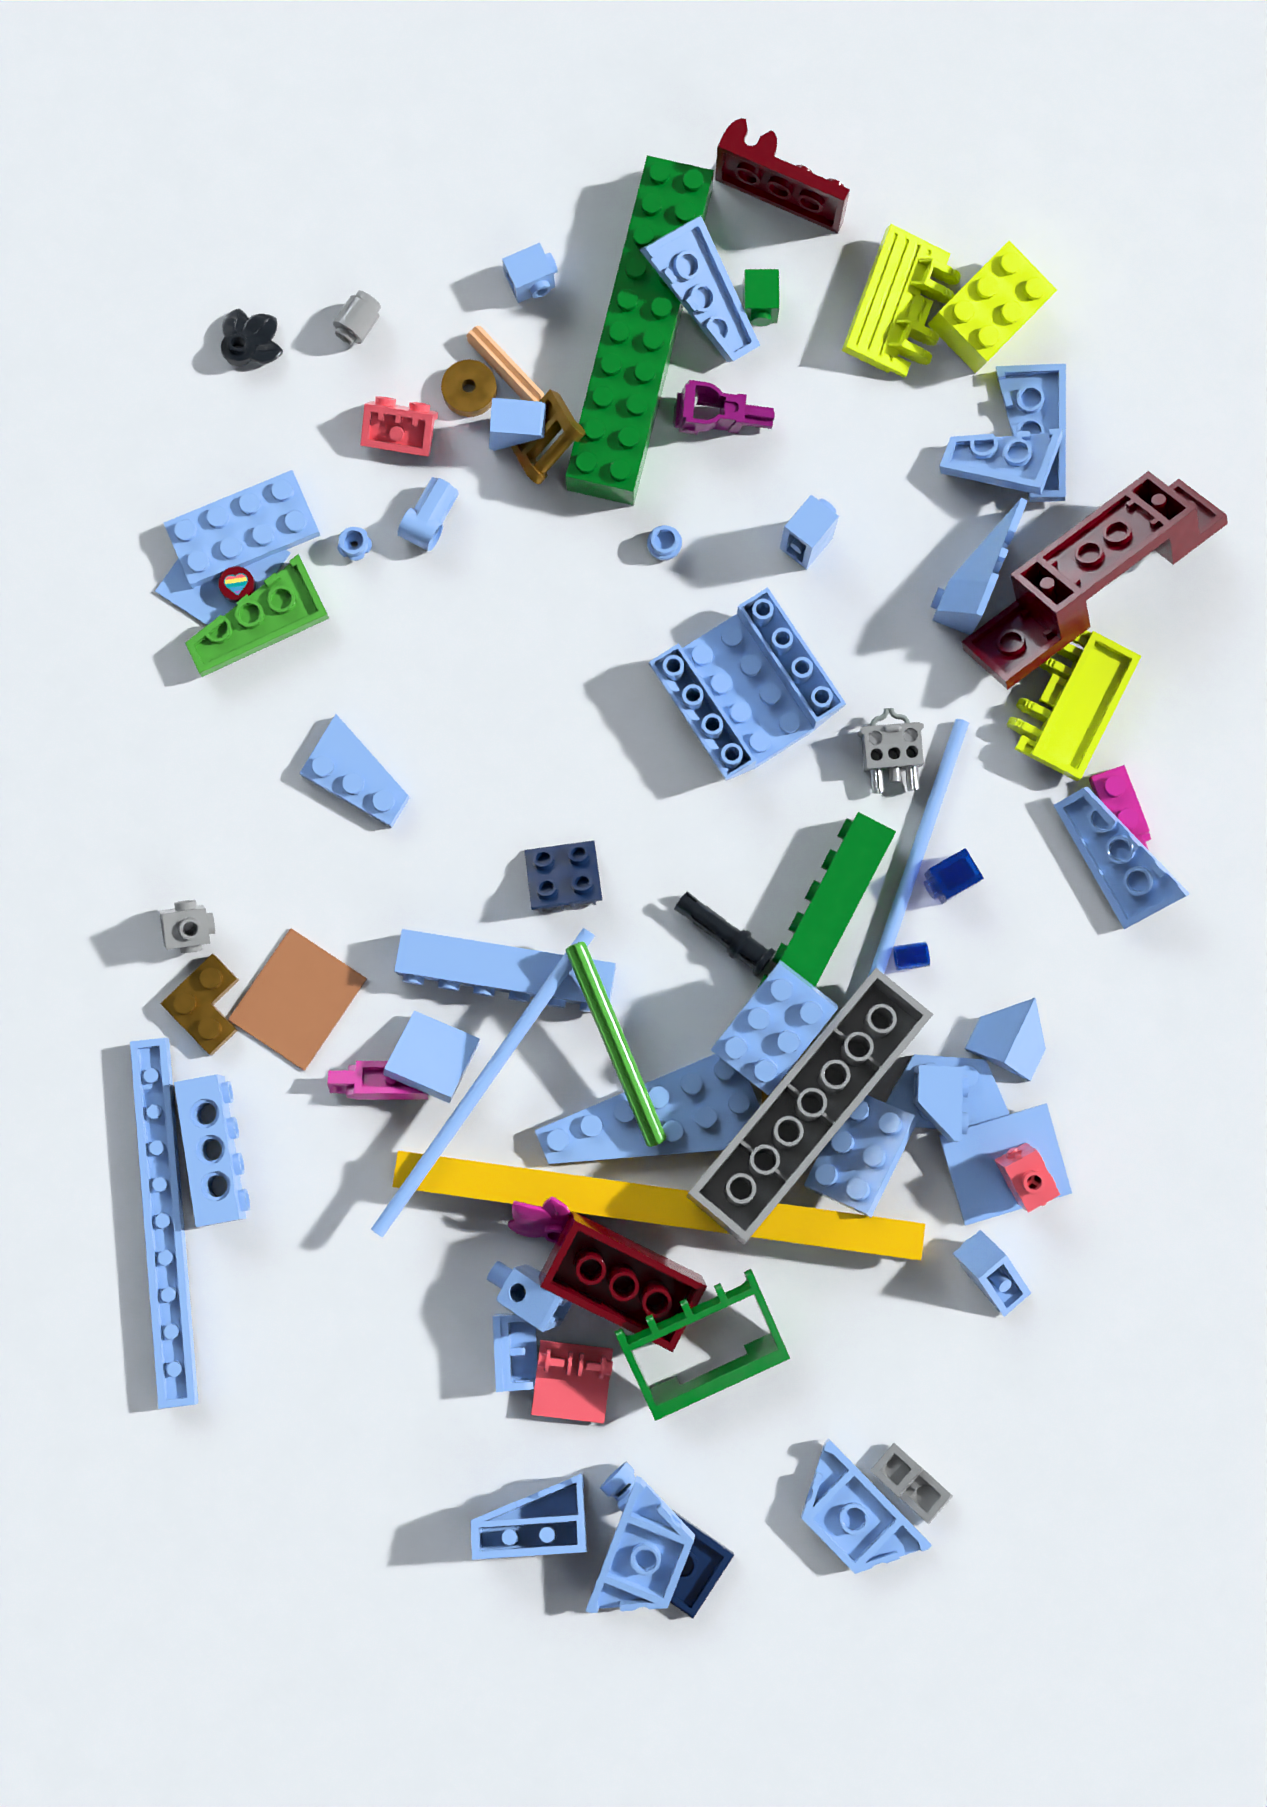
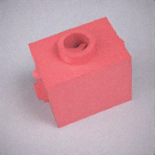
[994,1143,1060,1213]

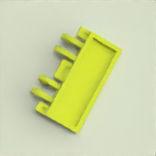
[841,224,961,378]
[1007,630,1141,781]

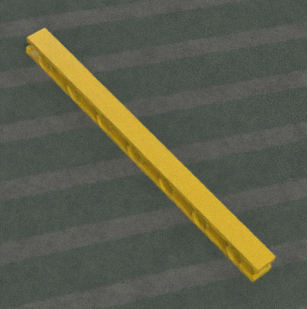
[392,1151,925,1261]

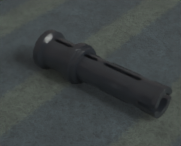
[674,891,776,976]

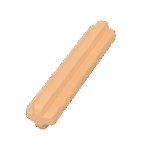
[467,326,544,402]

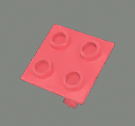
[531,1340,613,1423]

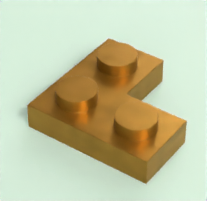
[160,954,239,1055]

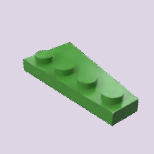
[185,554,329,677]

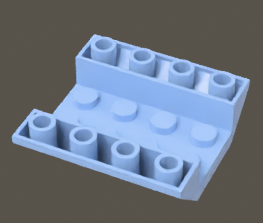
[649,587,846,781]

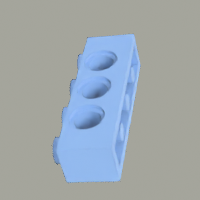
[174,1074,250,1227]

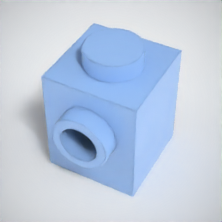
[502,243,558,303]

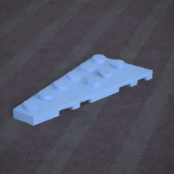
[535,1054,760,1164]

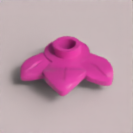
[508,1197,570,1243]

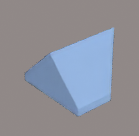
[965,998,1046,1081]

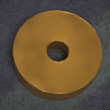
[441,359,497,417]

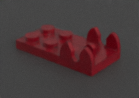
[715,118,850,233]

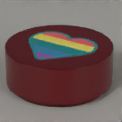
[219,566,256,603]

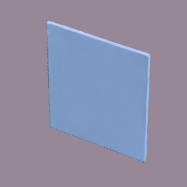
[155,550,291,625]
[939,1103,1072,1226]

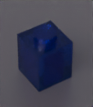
[924,848,984,904]

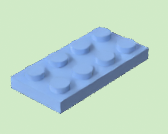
[164,470,321,589]

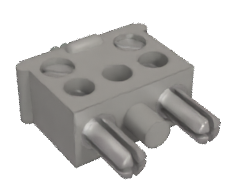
[857,708,924,794]

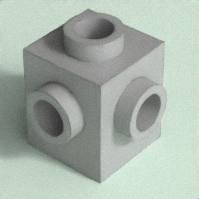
[159,900,215,953]

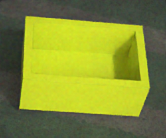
[928,240,1057,373]

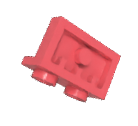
[360,396,438,457]

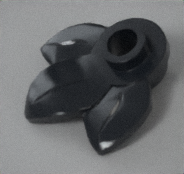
[221,309,283,366]

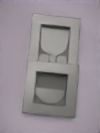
[870,1443,953,1524]

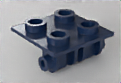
[524,840,603,913]

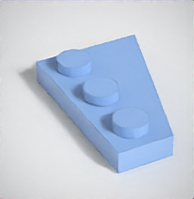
[939,428,1063,495]
[300,714,410,828]

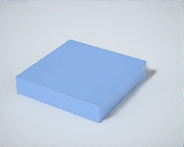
[383,1011,480,1103]

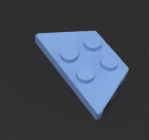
[886,1054,1009,1129]
[801,1438,932,1574]
[586,1476,695,1613]

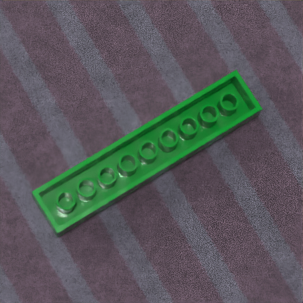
[565,155,714,506]

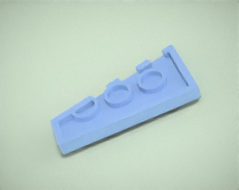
[640,216,760,362]
[996,364,1066,502]
[1054,787,1190,929]

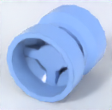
[600,1461,636,1513]

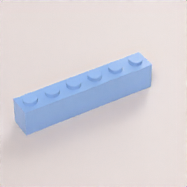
[394,929,616,1013]

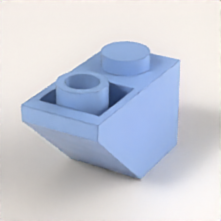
[913,1065,969,1142]

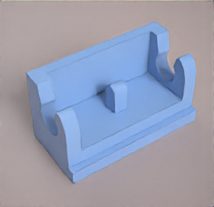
[493,1313,538,1392]

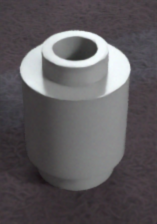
[333,290,381,345]

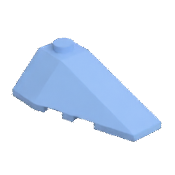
[930,498,1028,635]

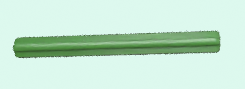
[566,942,666,1147]

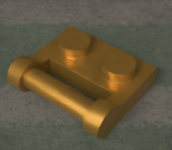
[511,389,585,484]

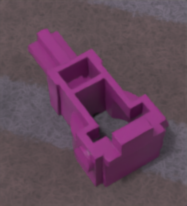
[673,380,775,435]

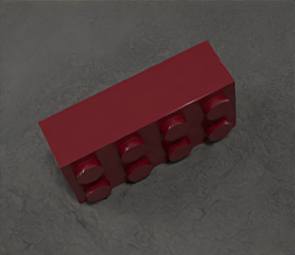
[539,1211,707,1352]

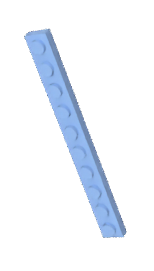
[130,1038,198,1409]

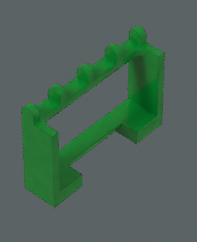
[614,1269,790,1421]

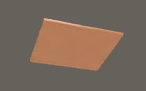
[228,928,367,1071]

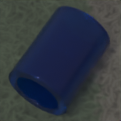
[893,941,930,971]

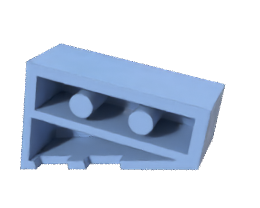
[471,1474,588,1560]

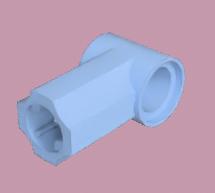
[398,477,459,552]

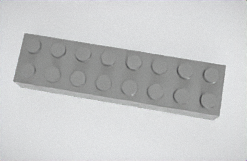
[687,968,934,1245]

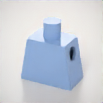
[487,1261,573,1332]

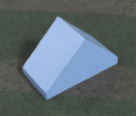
[489,398,546,451]

